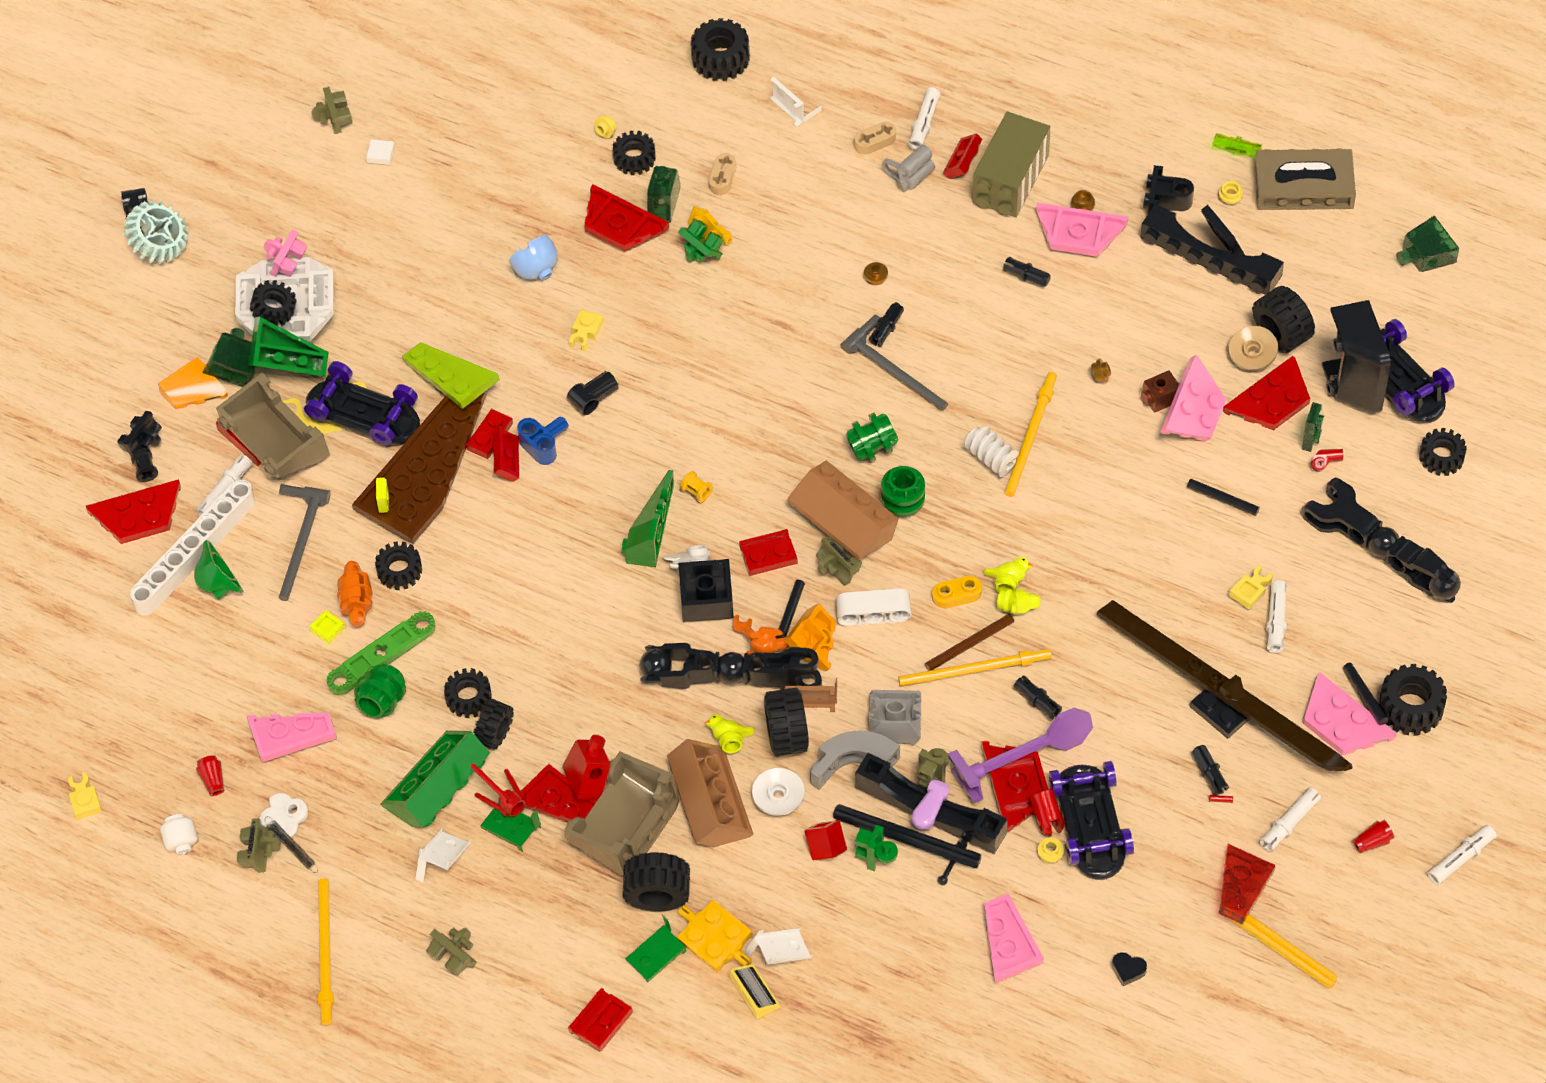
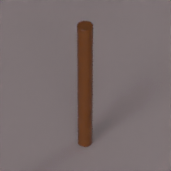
[925,613,1014,671]

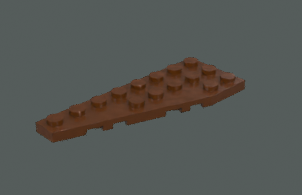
[352,389,489,544]

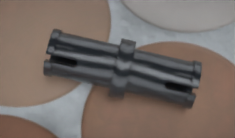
[1014,675,1062,719]

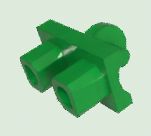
[678,219,724,262]
[855,825,898,871]

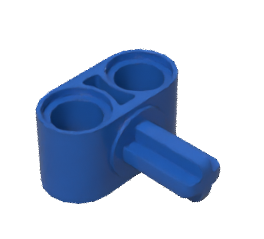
[517,417,569,465]

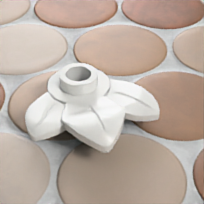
[663,545,711,569]
[259,793,308,843]

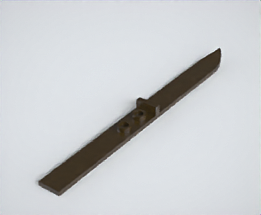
[1097,600,1353,771]

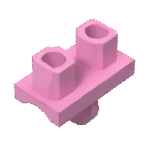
[264,230,307,277]

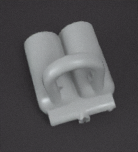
[882,144,935,192]

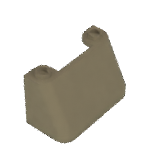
[216,373,330,478]
[564,751,680,876]

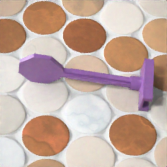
[948,707,1093,803]

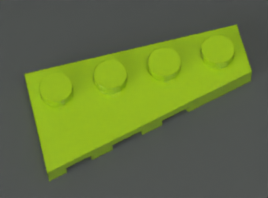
[402,342,500,409]

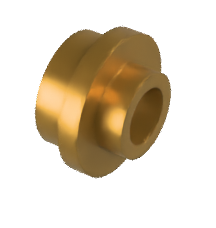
[1071,190,1095,211]
[864,262,888,285]
[1091,358,1111,383]

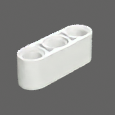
[836,589,912,626]

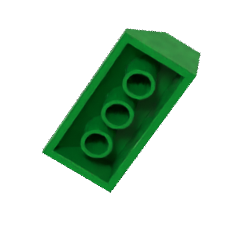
[380,730,490,828]

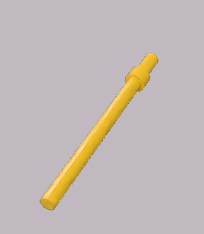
[1005,372,1057,497]
[898,649,1052,686]
[318,878,334,1025]

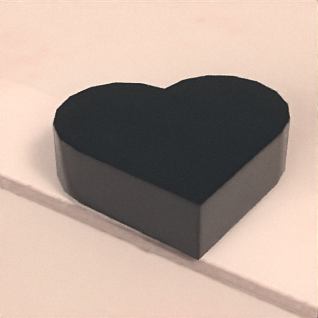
[1112,952,1147,986]

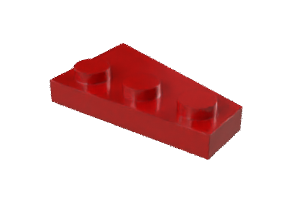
[521,763,597,823]

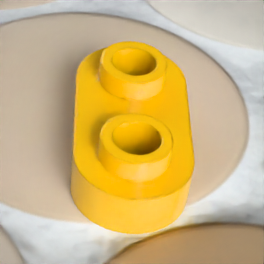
[932,576,982,608]

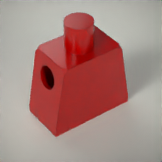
[562,735,610,800]

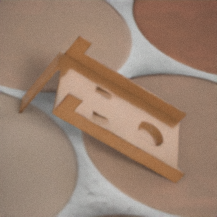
[785,677,838,712]

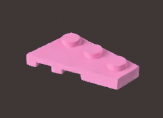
[247,712,337,762]
[984,893,1044,983]

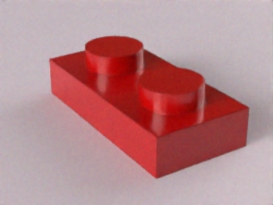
[943,133,983,179]
[466,408,513,459]
[493,428,519,482]

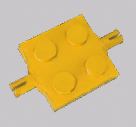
[677,899,753,973]

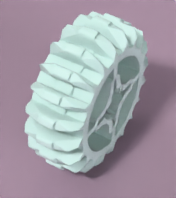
[124,200,189,264]

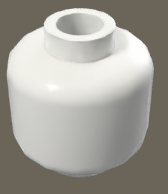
[160,814,198,855]

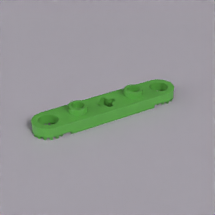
[327,611,436,695]

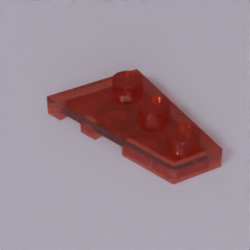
[1218,844,1276,925]

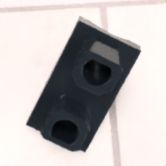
[118,411,162,455]

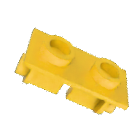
[687,205,733,251]

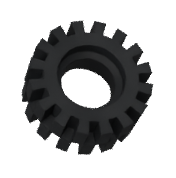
[612,130,656,176]
[250,280,297,326]
[1419,428,1467,476]
[375,541,422,590]
[444,668,492,718]
[473,699,514,750]

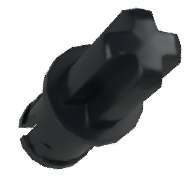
[1003,256,1051,287]
[869,302,904,347]
[1192,745,1229,795]

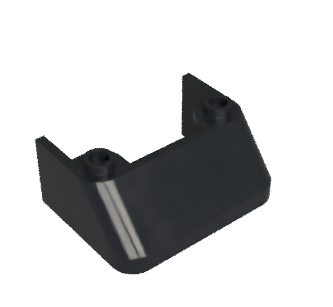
[1322,300,1391,414]

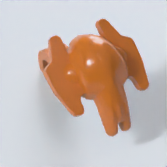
[732,615,789,655]

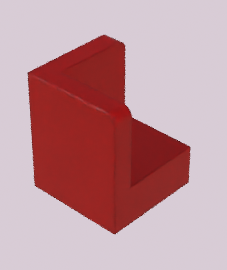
[804,820,847,860]

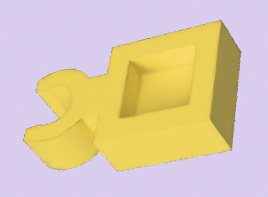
[569,309,604,352]
[1229,565,1273,610]
[68,772,102,820]

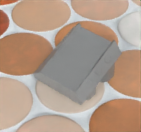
[869,690,922,746]

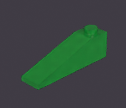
[622,470,674,568]

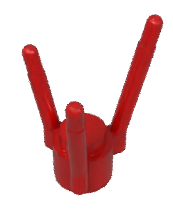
[471,763,526,817]

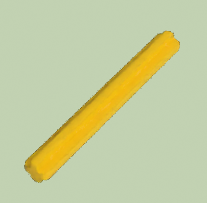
[1223,902,1338,988]

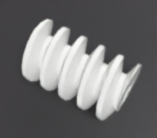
[964,426,1019,477]

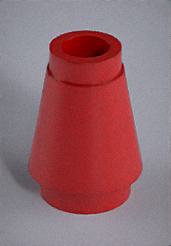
[196,755,225,796]
[1353,820,1395,853]

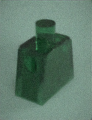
[647,166,681,223]
[1396,216,1459,272]
[202,328,255,387]

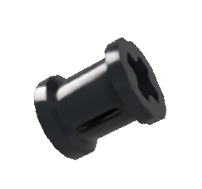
[131,449,158,482]

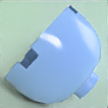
[509,235,558,280]

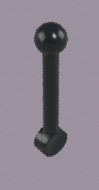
[938,839,967,885]

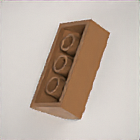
[787,460,899,560]
[667,739,754,847]

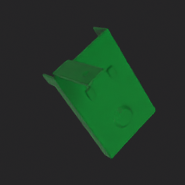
[480,802,541,852]
[625,914,687,982]

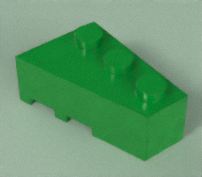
[248,317,329,377]

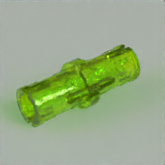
[1212,132,1262,158]

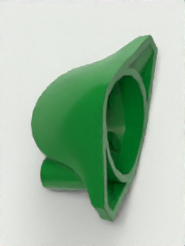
[194,540,244,600]

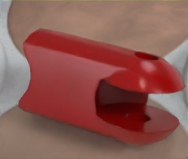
[1029,788,1064,837]

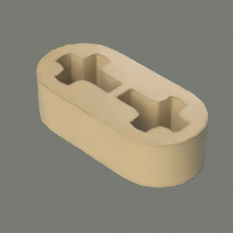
[854,122,896,154]
[709,153,736,195]

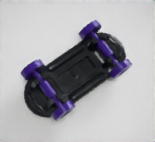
[1381,319,1455,423]
[304,361,420,445]
[1049,761,1134,880]

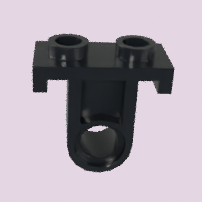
[1144,165,1194,215]

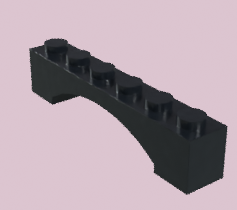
[1140,204,1284,295]
[855,753,1008,854]

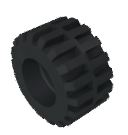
[691,18,750,81]
[1252,285,1315,353]
[1378,664,1447,736]
[764,687,809,756]
[622,852,690,912]

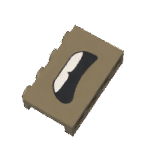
[1255,148,1356,210]

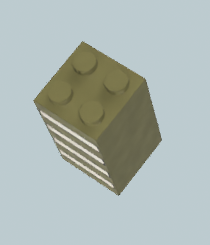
[973,111,1051,218]

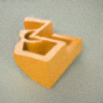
[158,357,228,410]
[784,603,836,671]

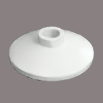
[752,768,805,816]

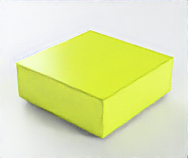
[376,478,389,513]
[309,610,346,644]

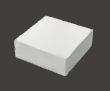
[366,139,395,165]

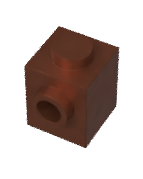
[1141,370,1179,413]

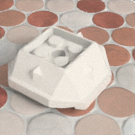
[235,257,334,342]

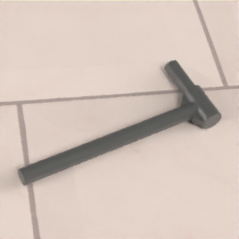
[841,314,948,411]
[279,484,331,601]

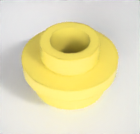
[594,115,616,138]
[1219,181,1243,204]
[1038,837,1064,863]

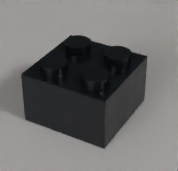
[678,559,734,622]

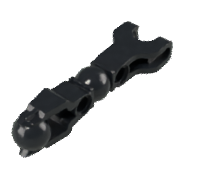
[1301,477,1461,603]
[640,643,822,689]

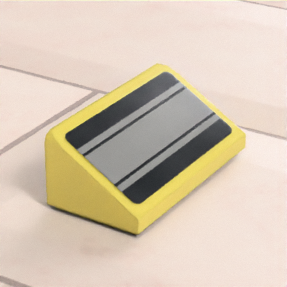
[730,964,780,1020]

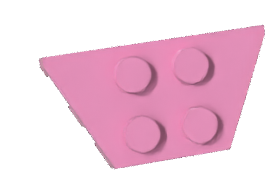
[1036,203,1128,257]
[1160,355,1226,441]
[1303,672,1396,756]

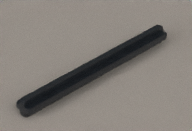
[833,804,982,868]

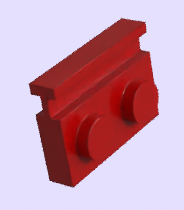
[739,529,798,576]
[568,988,633,1052]

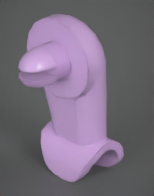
[911,780,950,830]

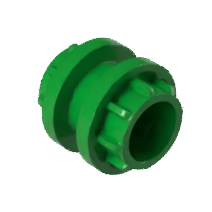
[846,412,899,462]
[881,465,925,517]
[354,664,406,718]

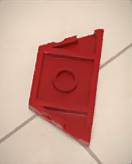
[584,184,669,251]
[1223,356,1310,431]
[86,479,181,544]
[981,741,1048,832]

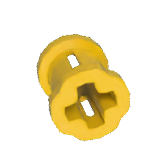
[680,471,713,503]

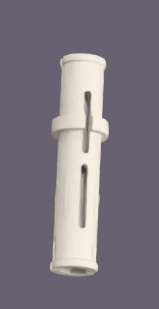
[908,87,941,150]
[196,454,253,516]
[1266,580,1287,653]
[1259,787,1321,852]
[1428,824,1497,885]

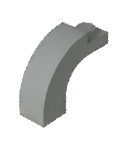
[810,731,900,790]

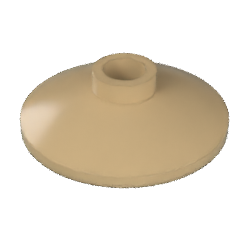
[1229,326,1278,370]

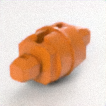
[337,561,373,627]

